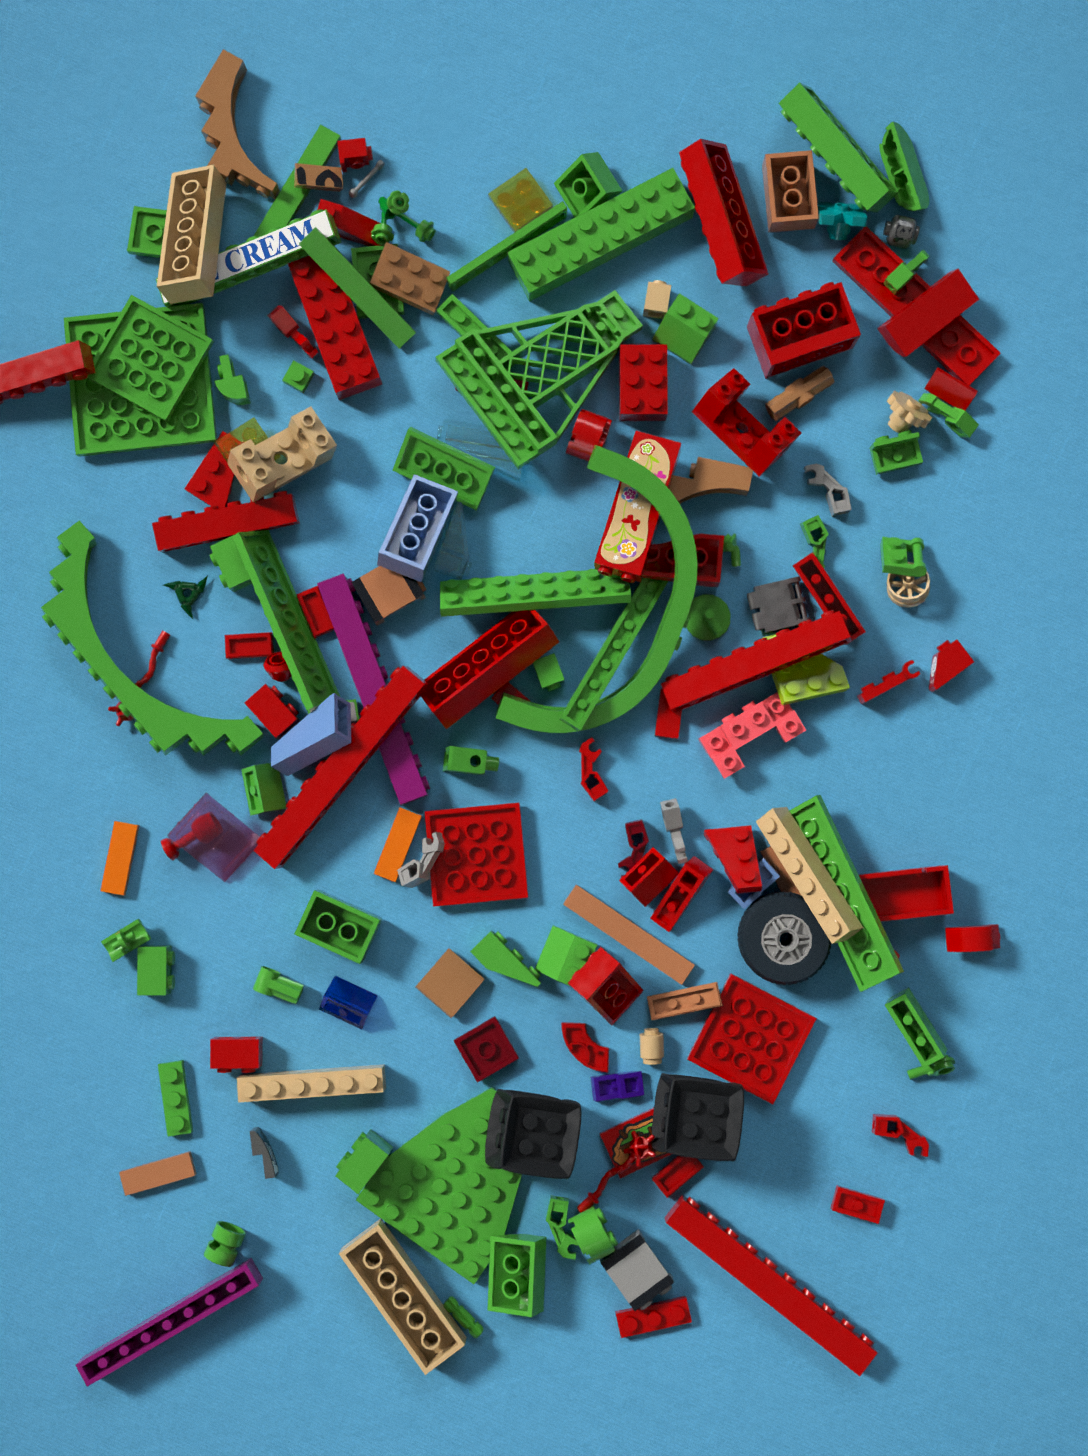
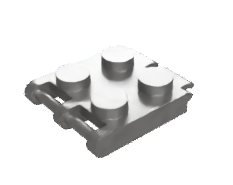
[747,576,810,633]

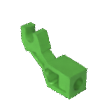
[883,250,930,295]
[918,393,979,438]
[800,515,829,568]
[546,1195,578,1260]

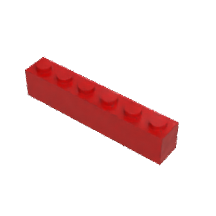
[0,340,96,404]
[152,491,300,552]

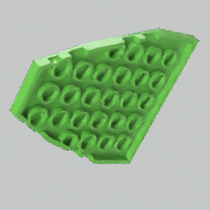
[356,1087,522,1284]

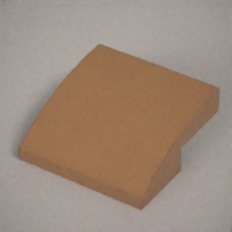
[415,948,485,1018]

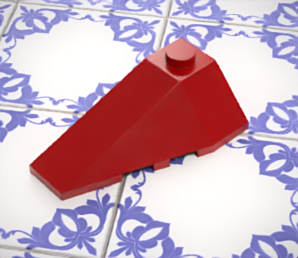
[642,533,724,588]

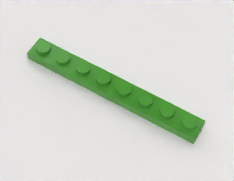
[559,577,668,732]

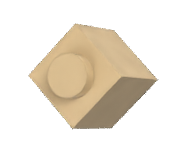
[643,280,671,319]

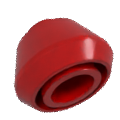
[263,652,291,682]

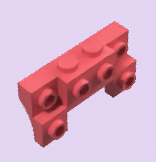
[698,692,806,779]

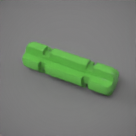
[443,1296,484,1338]

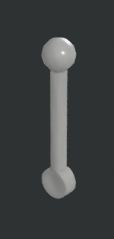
[349,160,385,198]

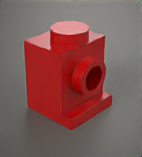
[337,138,373,172]

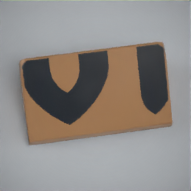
[294,163,343,192]

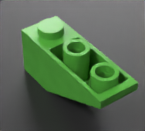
[470,930,541,987]

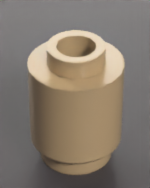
[639,1028,664,1065]

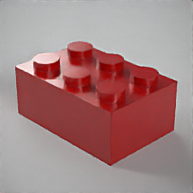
[619,344,668,421]

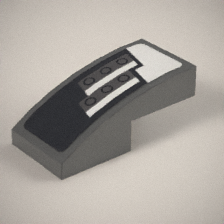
[250,1127,279,1179]

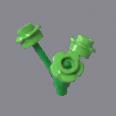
[371,190,436,245]

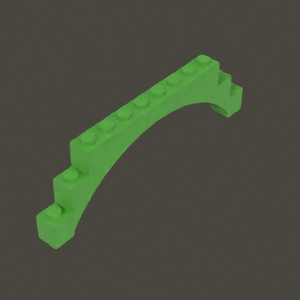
[41,520,263,756]

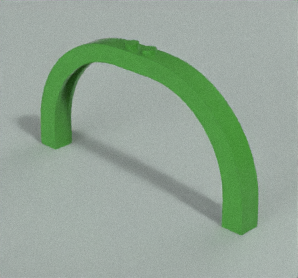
[495,445,698,733]

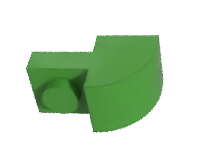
[215,354,251,405]

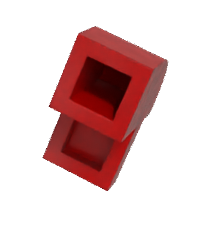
[945,924,1000,952]

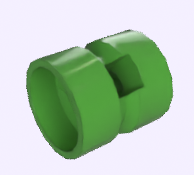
[204,1221,246,1267]

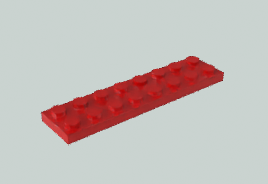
[832,226,1001,385]

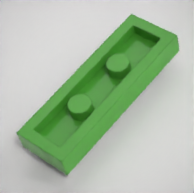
[158,1060,193,1137]

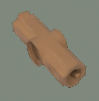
[765,365,835,421]

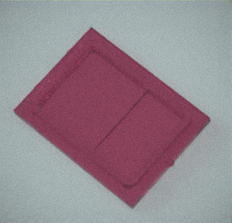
[167,792,260,882]

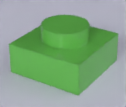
[282,360,315,394]

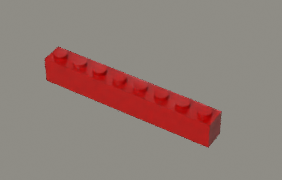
[661,610,852,713]

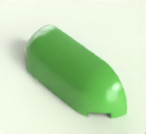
[879,121,929,211]

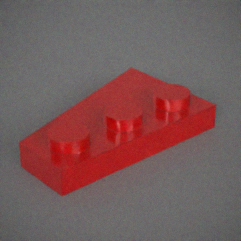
[184,431,242,509]
[704,825,762,893]

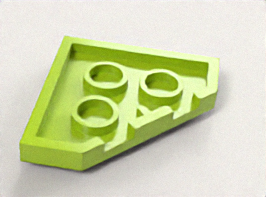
[763,635,850,705]

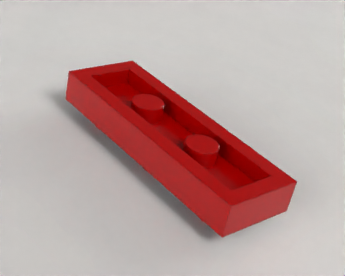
[615,1296,692,1338]

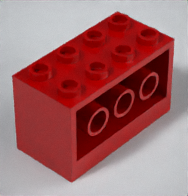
[747,282,861,379]

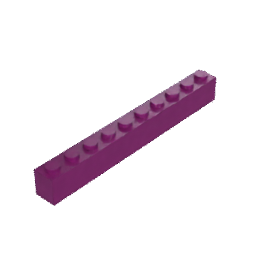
[317,573,431,805]

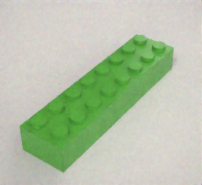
[507,168,695,302]

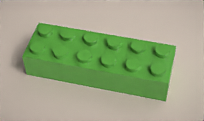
[779,82,898,213]

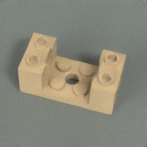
[227,406,337,502]

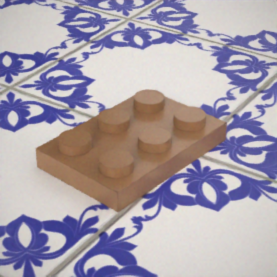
[370,242,450,315]

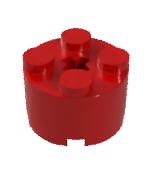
[566,409,612,462]

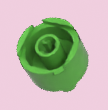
[568,1206,619,1265]

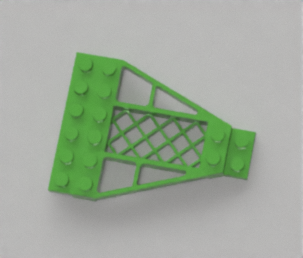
[435,290,643,470]

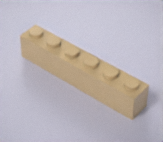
[756,807,863,944]
[237,1064,386,1103]

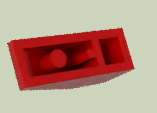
[317,199,380,246]
[650,856,714,932]

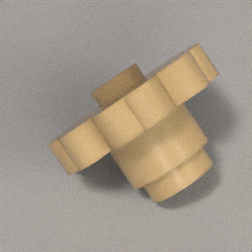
[887,391,932,433]

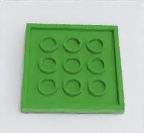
[87,295,214,422]

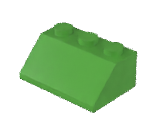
[487,1234,547,1317]

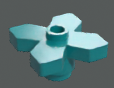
[817,202,867,240]

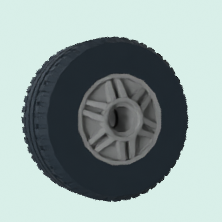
[737,891,831,985]

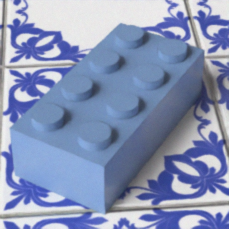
[377,474,458,582]

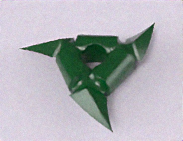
[162,575,208,619]

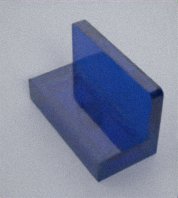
[319,976,377,1030]

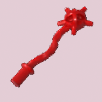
[108,630,170,726]
[577,1131,656,1213]

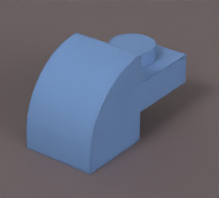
[728,857,780,909]

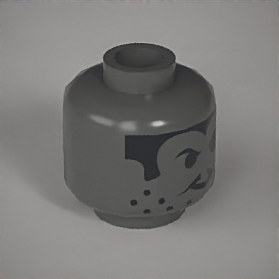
[883,215,920,249]

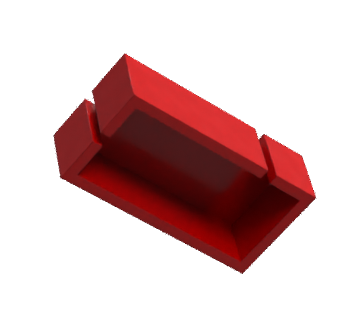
[858,865,954,921]

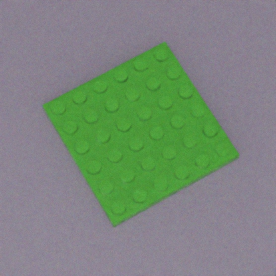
[63,303,217,457]

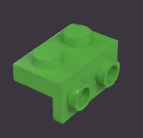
[869,430,923,475]

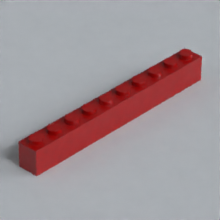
[253,666,430,869]
[664,1195,877,1376]

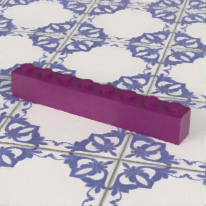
[75,1257,263,1387]

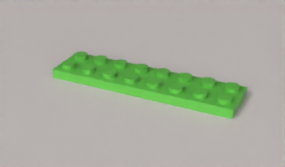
[232,530,340,711]
[440,569,631,617]
[789,795,904,992]

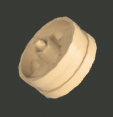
[887,562,930,608]

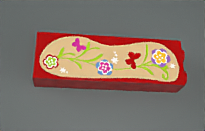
[594,431,681,583]

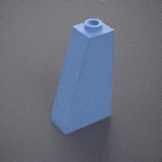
[271,693,351,776]

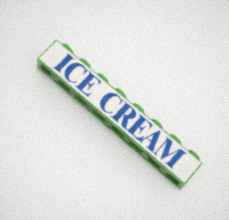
[156,209,342,307]

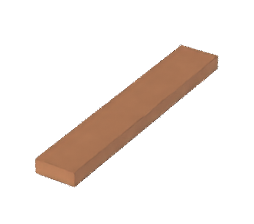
[563,885,695,985]

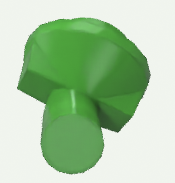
[723,533,741,567]

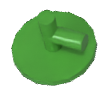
[687,594,731,641]

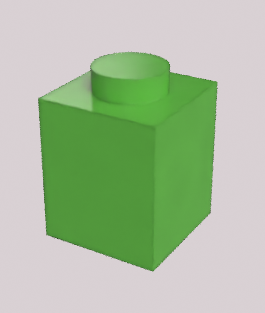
[532,653,565,692]

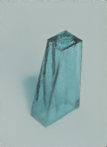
[437,419,523,483]

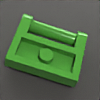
[880,537,927,577]

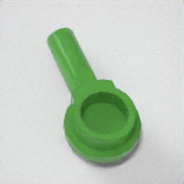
[907,1055,955,1080]

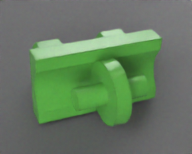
[101,919,151,962]

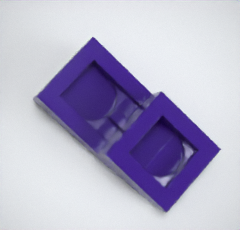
[591,1071,644,1102]

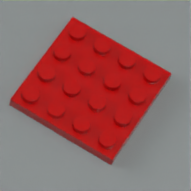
[425,803,528,907]
[687,973,817,1104]

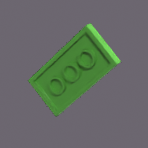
[393,427,495,510]

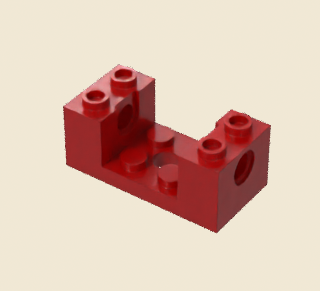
[692,368,802,477]

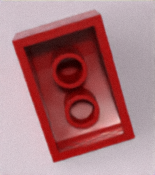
[568,947,644,1026]

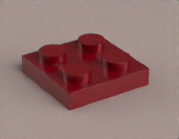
[453,1016,519,1083]

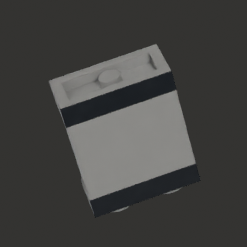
[600,1229,674,1311]

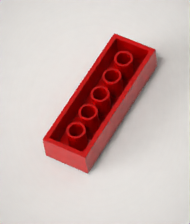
[679,139,769,287]
[288,256,383,400]
[421,610,560,729]

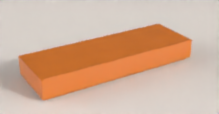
[373,807,422,882]
[100,821,140,896]

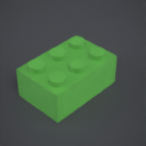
[294,889,382,964]

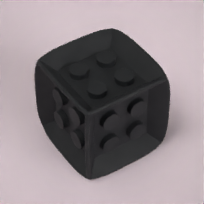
[652,1073,744,1161]
[485,1089,581,1179]

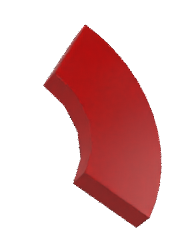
[561,1022,609,1072]

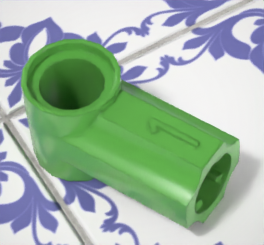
[252,966,304,1004]

